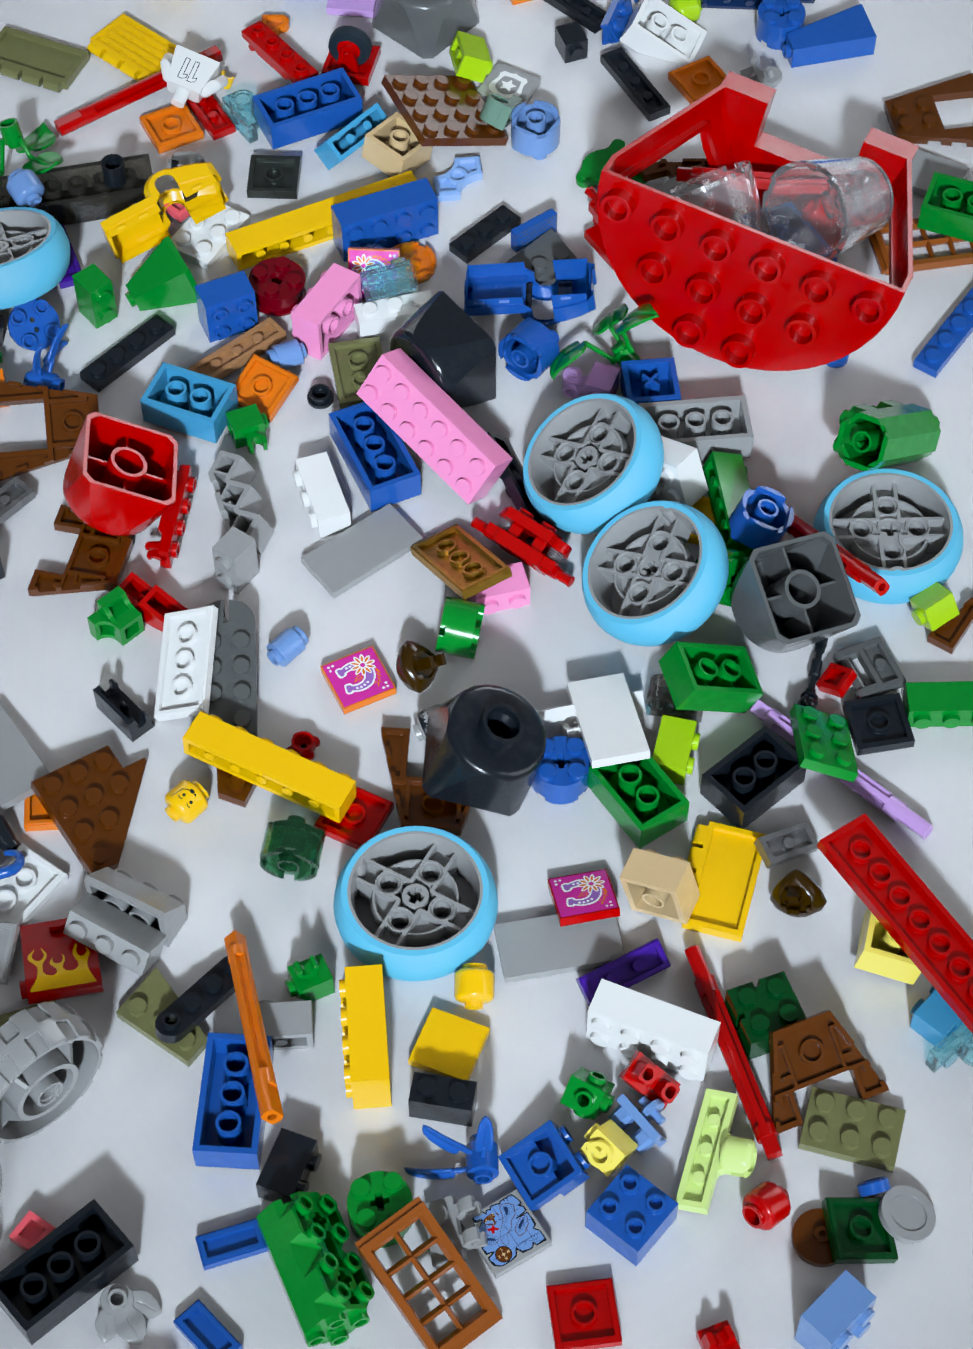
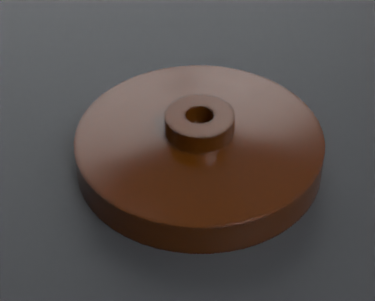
[791,1208,836,1267]

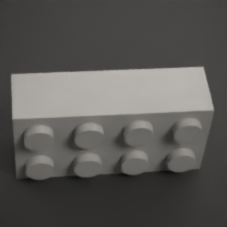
[638,395,754,461]

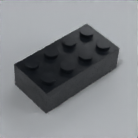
[0,1199,139,1345]

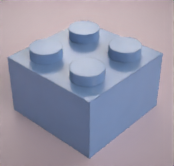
[794,1270,877,1349]

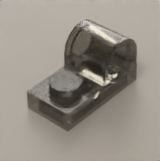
[645,674,703,723]

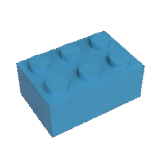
[140,362,239,443]

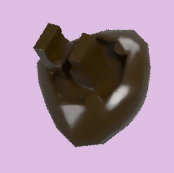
[396,640,447,693]
[770,869,827,917]

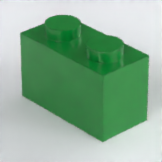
[72,263,118,329]

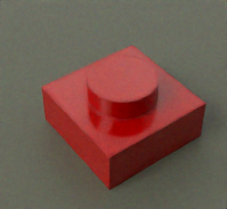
[816,663,857,698]

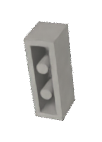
[63,893,167,976]

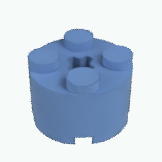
[511,100,561,160]

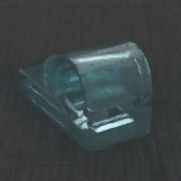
[222,90,259,144]
[925,1024,973,1073]

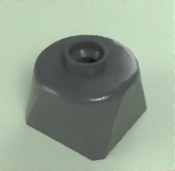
[372,0,479,59]
[730,531,861,653]

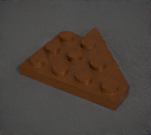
[31,745,147,874]

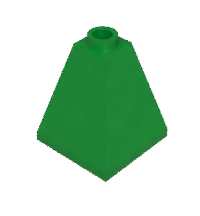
[125,236,197,311]

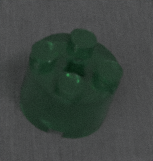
[260,815,326,881]

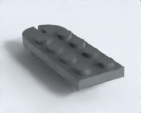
[207,600,258,737]

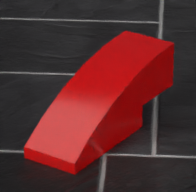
[119,572,187,632]

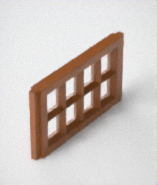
[866,218,973,275]
[354,1196,503,1349]

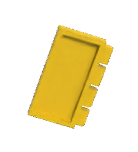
[87,13,176,82]
[682,821,767,942]

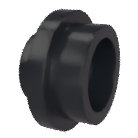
[307,384,334,409]

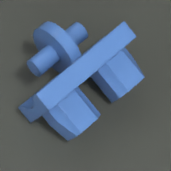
[608,1093,667,1154]

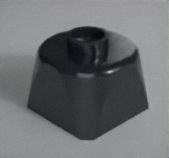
[390,291,496,409]
[422,684,546,816]

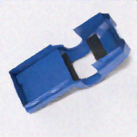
[464,258,597,327]

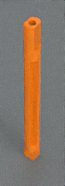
[224,930,284,1124]

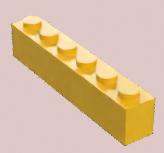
[182,711,356,823]

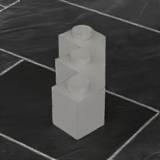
[208,450,274,554]

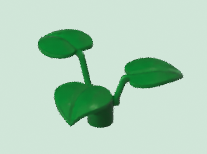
[0,118,64,184]
[550,303,659,380]

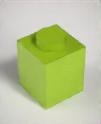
[909,582,960,632]

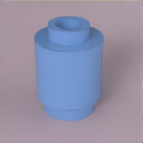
[266,339,307,369]
[266,626,309,667]

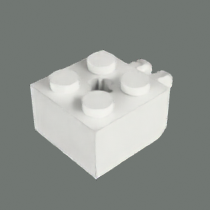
[651,436,709,507]

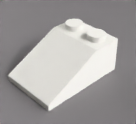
[619,0,707,66]

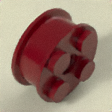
[249,256,306,316]

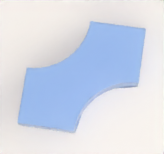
[433,156,482,202]

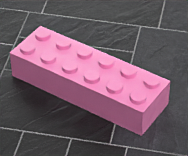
[356,348,513,505]

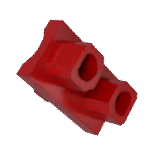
[618,1051,681,1110]

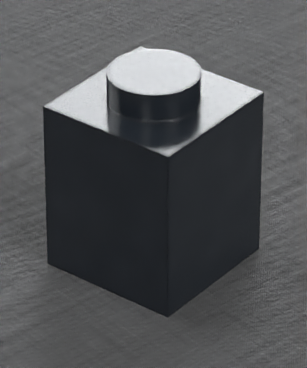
[555,21,588,63]

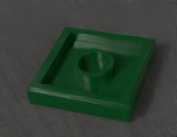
[821,1197,898,1264]

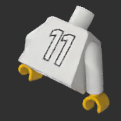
[160,45,235,108]

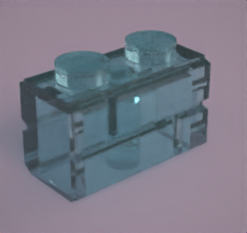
[360,257,420,302]

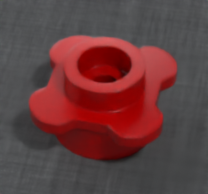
[287,731,320,761]

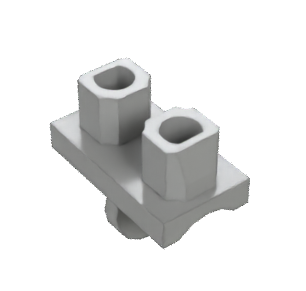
[740,56,783,88]

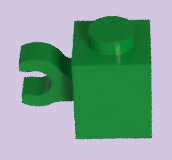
[225,403,269,455]
[284,954,335,1002]

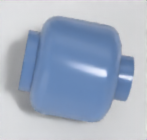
[6,168,45,207]

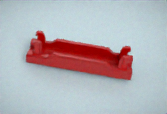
[241,20,319,83]
[145,464,196,569]

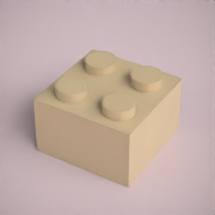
[362,112,433,177]
[619,848,700,925]

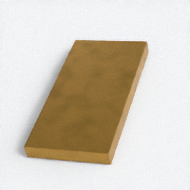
[410,524,512,600]

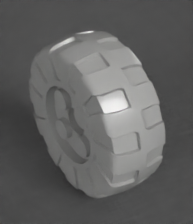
[0,1001,103,1144]

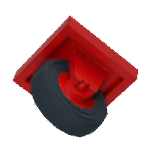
[321,26,381,86]

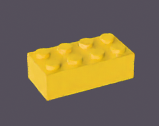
[339,964,392,1109]

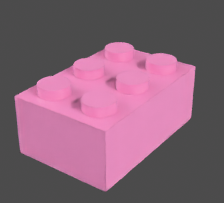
[290,263,362,360]

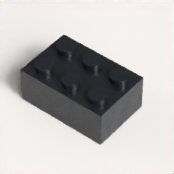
[700,725,806,829]

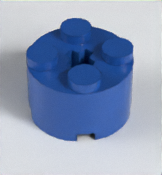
[755,0,806,50]
[498,317,560,381]
[729,486,794,549]
[532,736,591,805]

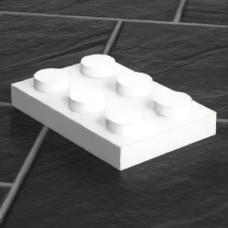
[171,205,251,271]

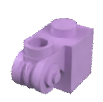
[562,361,620,399]

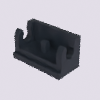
[93,679,155,742]

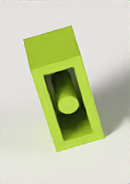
[449,30,493,83]
[652,715,701,785]

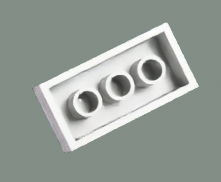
[586,979,721,1082]

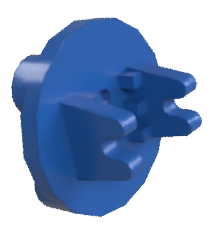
[7,299,60,351]

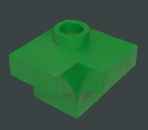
[87,586,145,646]

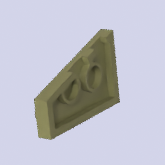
[116,967,207,1067]

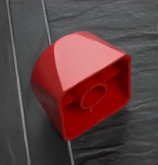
[63,412,178,536]

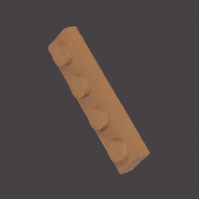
[187,317,287,380]

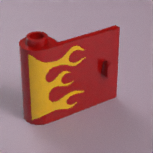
[19,918,104,1005]

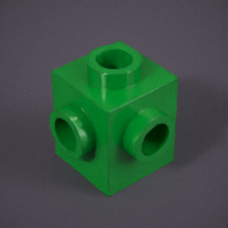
[560,1067,615,1120]

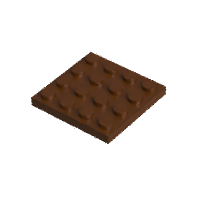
[381,74,509,146]

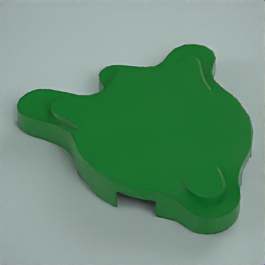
[576,139,648,189]

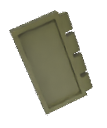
[0,26,90,93]

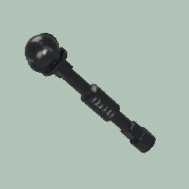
[797,638,828,708]

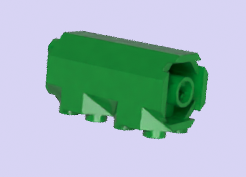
[833,400,941,472]
[256,1191,375,1347]

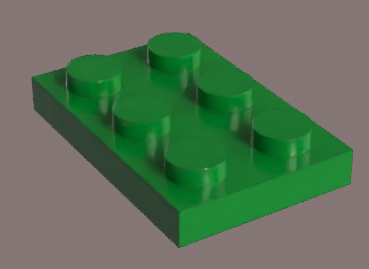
[789,703,858,782]

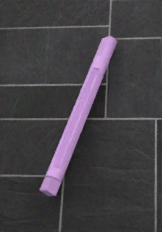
[750,699,933,840]

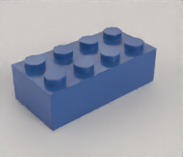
[252,67,363,150]
[331,178,439,262]
[329,402,422,512]
[192,1032,274,1170]

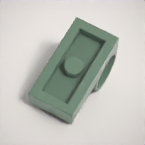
[479,93,522,131]

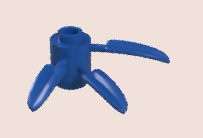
[23,324,69,391]
[404,1116,499,1184]

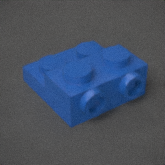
[498,1120,590,1212]

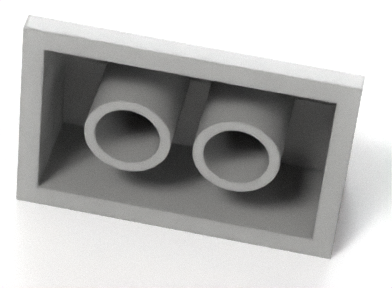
[84,867,188,947]

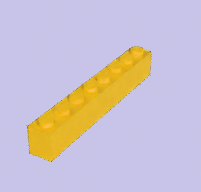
[225,170,417,271]

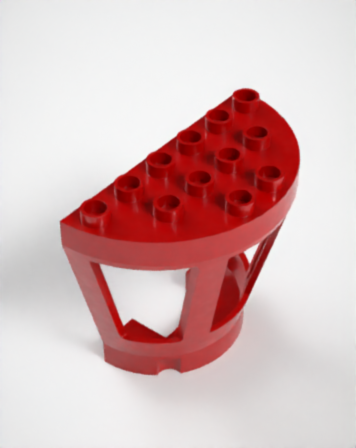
[597,71,919,371]

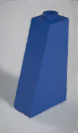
[782,4,877,68]

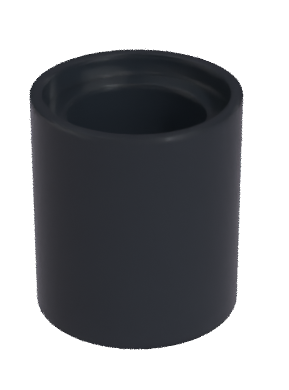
[101,154,127,189]

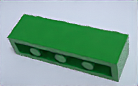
[702,451,754,556]
[902,681,973,729]

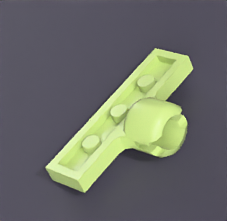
[675,1088,757,1215]

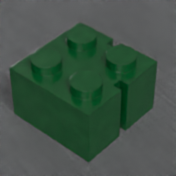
[725,971,806,1060]

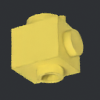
[580,1119,639,1177]

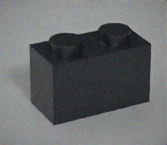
[408,1072,477,1127]
[256,1128,322,1204]

